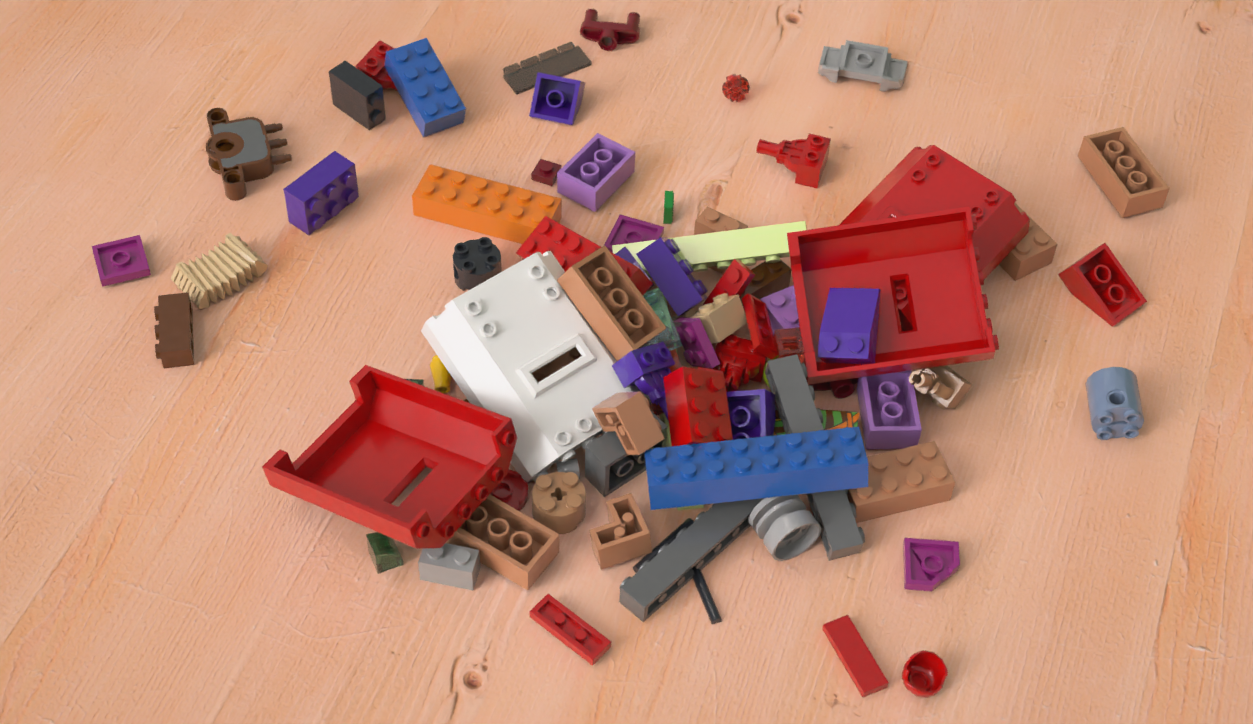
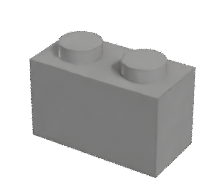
[418,543,480,590]

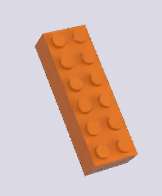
[412,164,562,244]

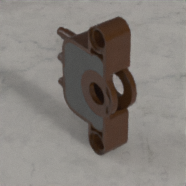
[206,108,292,201]

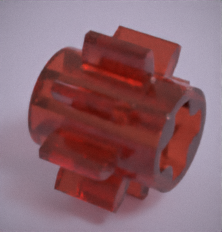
[722,74,750,102]

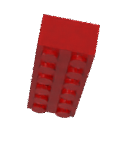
[516,216,653,296]

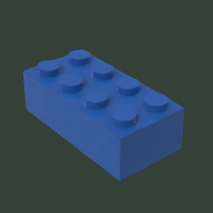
[385,38,466,138]

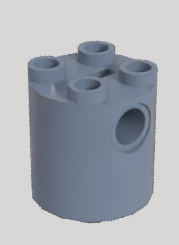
[1086,367,1144,440]

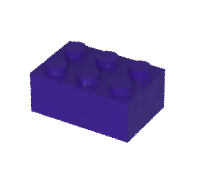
[284,151,359,235]
[636,237,708,316]

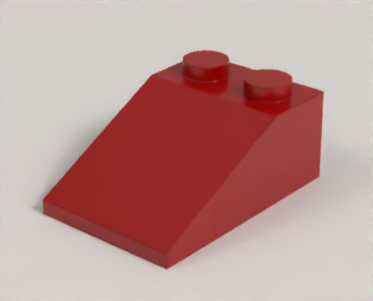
[1058,243,1147,326]

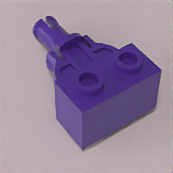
[612,342,676,423]

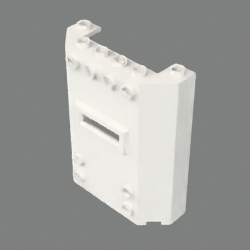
[421,251,652,484]

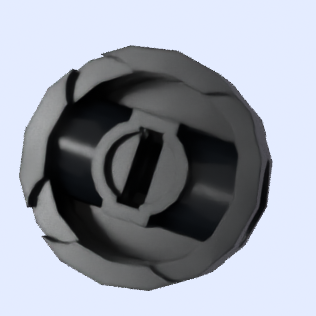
[453,237,502,291]

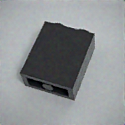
[329,60,386,130]

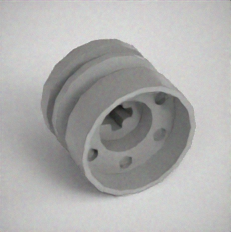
[749,495,821,561]

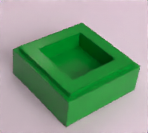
[663,191,674,224]

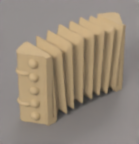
[171,233,268,309]

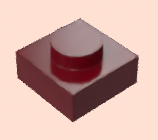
[531,159,562,186]

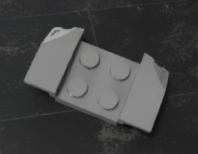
[818,40,908,91]

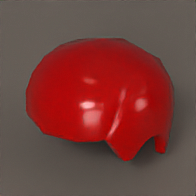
[902,650,948,698]

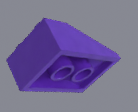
[818,288,881,364]
[726,389,775,440]

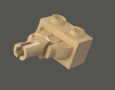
[670,293,747,343]

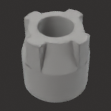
[556,458,580,479]

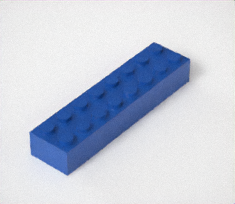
[644,427,868,510]

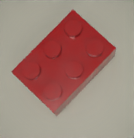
[663,366,733,446]

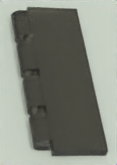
[503,42,592,95]

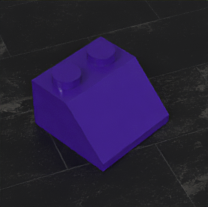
[529,72,585,125]

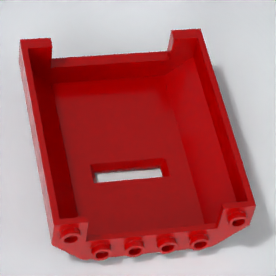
[839,145,1030,331]
[787,206,999,385]
[262,365,517,549]

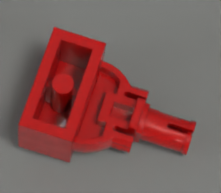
[356,40,398,91]
[756,133,831,188]
[713,334,768,392]

